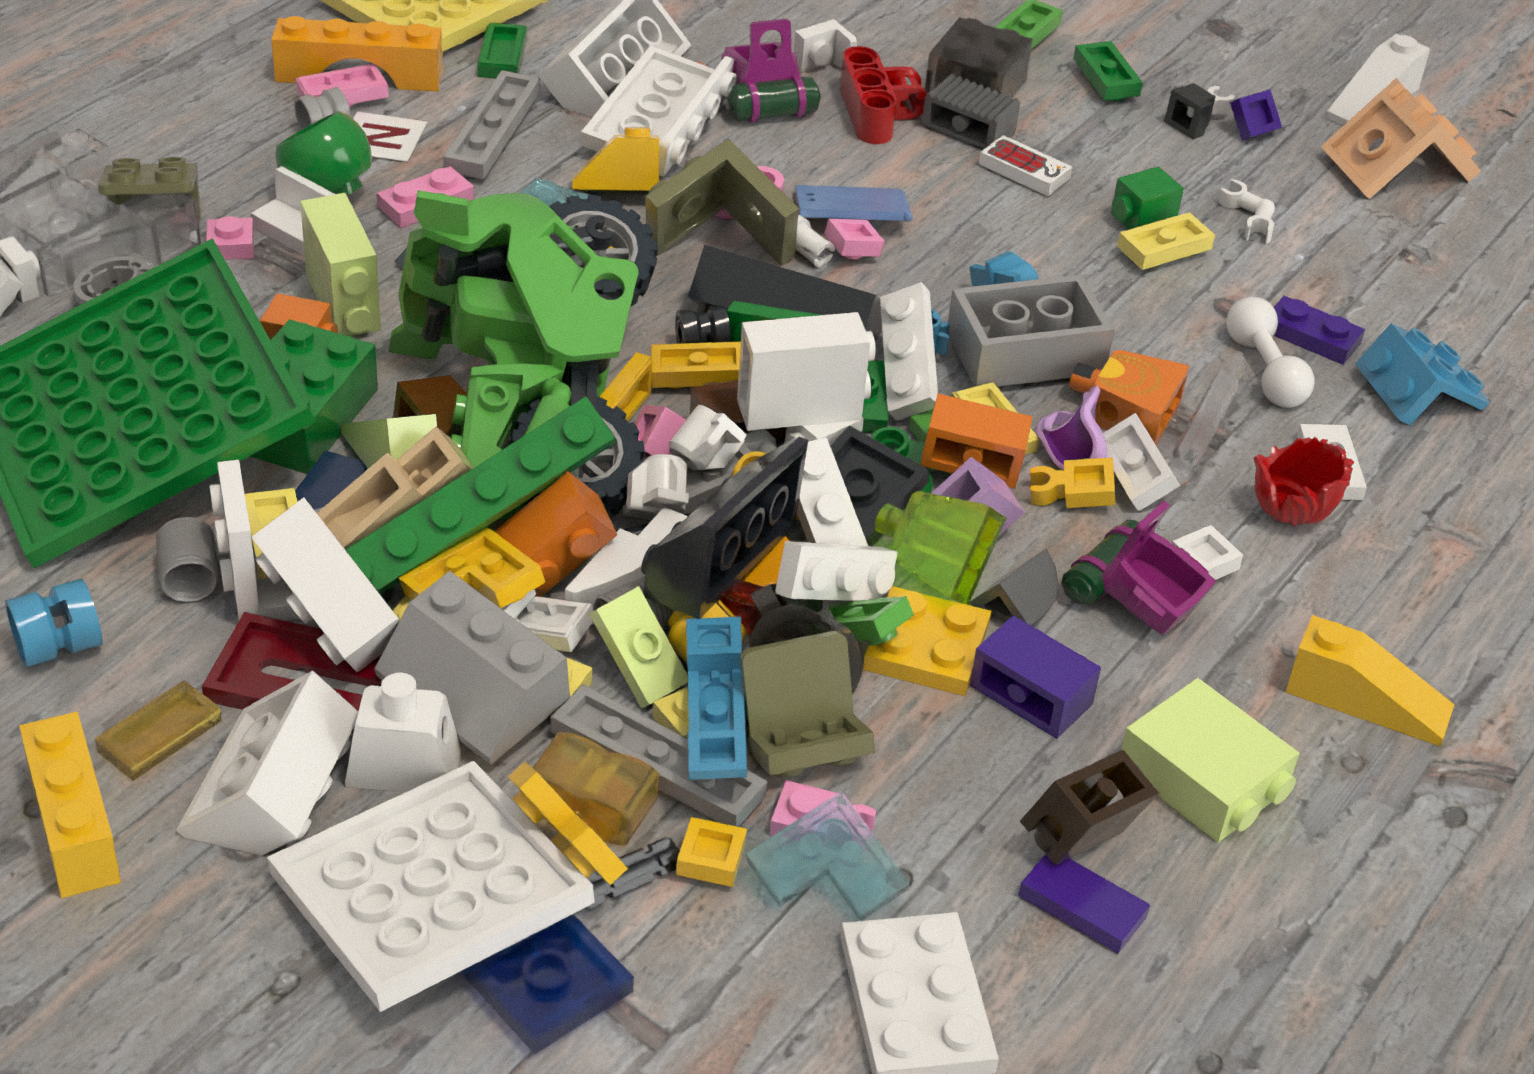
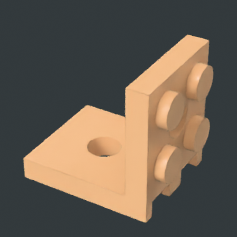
[1320,78,1481,199]

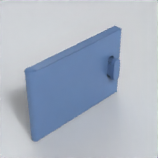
[795,185,913,221]

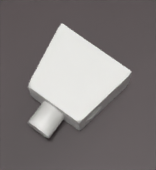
[345,673,461,792]

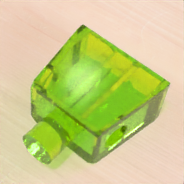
[875,491,1007,605]

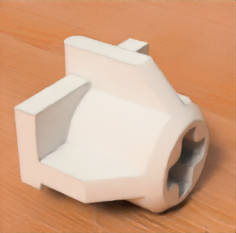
[669,405,747,471]
[623,454,689,521]

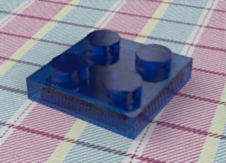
[462,914,634,1054]

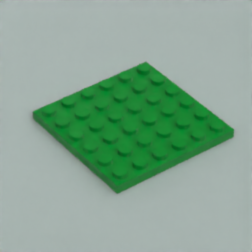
[0,238,316,568]

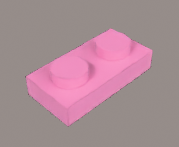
[376,166,474,228]

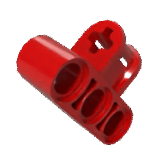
[840,46,927,145]

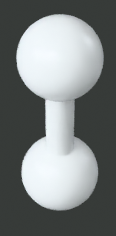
[1226,297,1315,408]

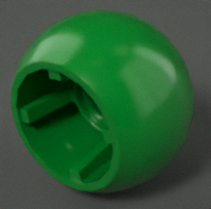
[275,111,372,195]

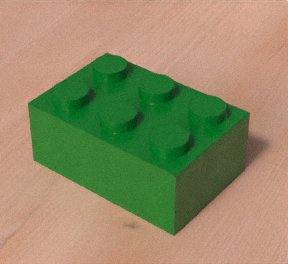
[250,319,378,474]

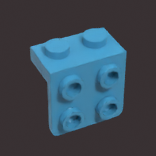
[1355,323,1490,425]

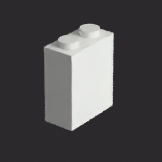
[737,312,875,431]

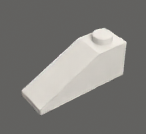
[1325,34,1430,126]

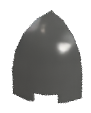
[969,548,1059,625]

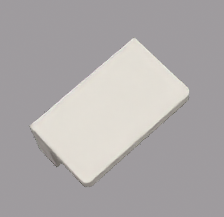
[251,166,335,257]

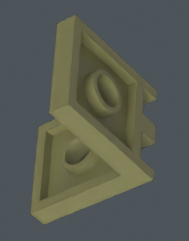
[646,138,799,266]

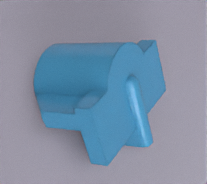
[969,251,1039,287]

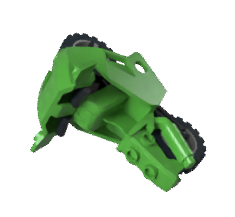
[388,190,658,522]

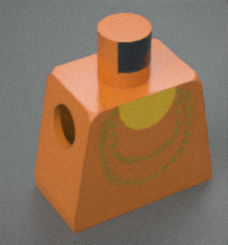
[1069,350,1190,445]

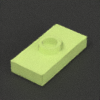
[589,586,688,709]

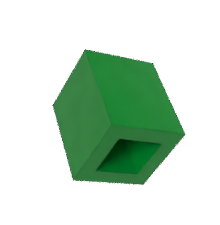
[1111,166,1184,230]

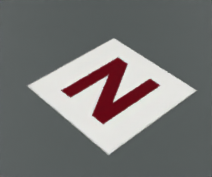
[353,111,427,162]

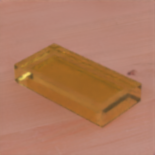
[95,680,222,781]

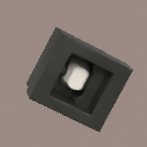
[1164,83,1235,140]

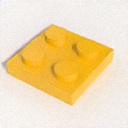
[863,586,992,696]

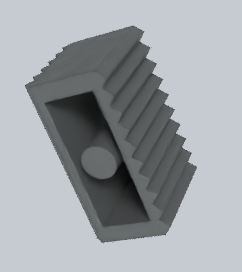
[922,73,1020,149]

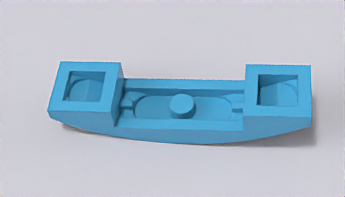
[686,617,747,780]

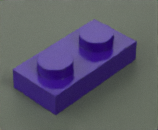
[1274,296,1365,365]

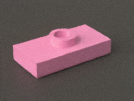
[296,64,389,107]

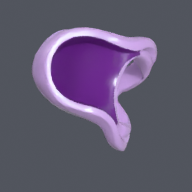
[1034,385,1107,470]

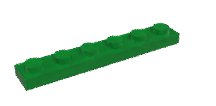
[346,397,615,595]

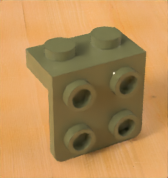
[98,157,201,222]
[739,631,875,777]

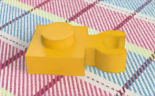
[1030,457,1116,508]

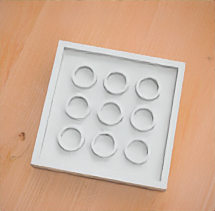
[267,761,595,1012]

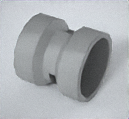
[294,87,351,130]

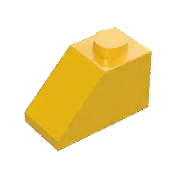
[572,127,660,191]

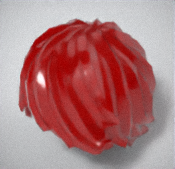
[1253,436,1354,527]

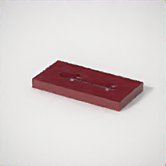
[202,612,383,734]

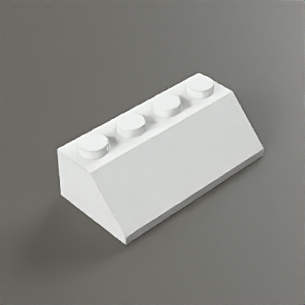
[538,0,692,117]

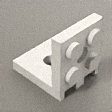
[209,460,300,621]

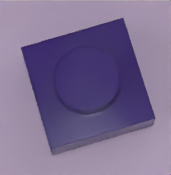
[1230,89,1283,141]

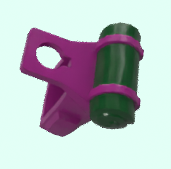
[721,19,821,123]
[1061,501,1216,635]

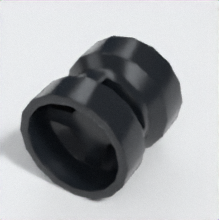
[675,306,731,344]

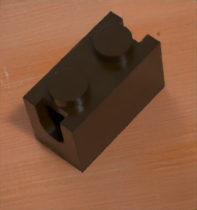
[1020,750,1159,866]

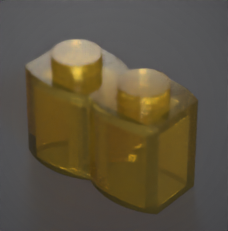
[533,732,659,845]

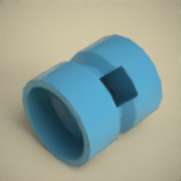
[5,578,103,668]

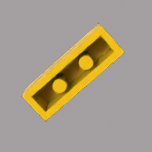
[19,711,121,898]

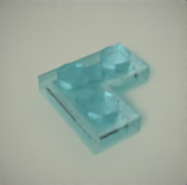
[746,791,910,921]

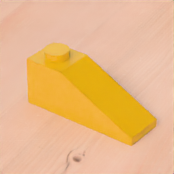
[1285,615,1455,747]

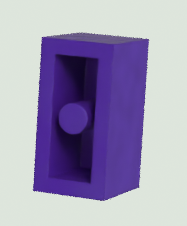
[970,615,1101,739]

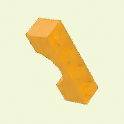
[271,16,443,92]

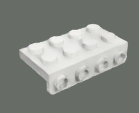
[580,45,737,177]

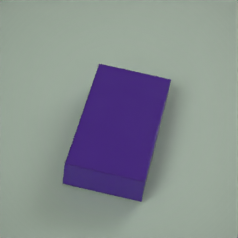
[1018,852,1150,954]

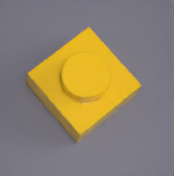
[676,817,747,887]

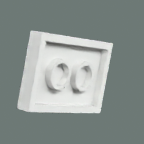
[840,912,999,1074]

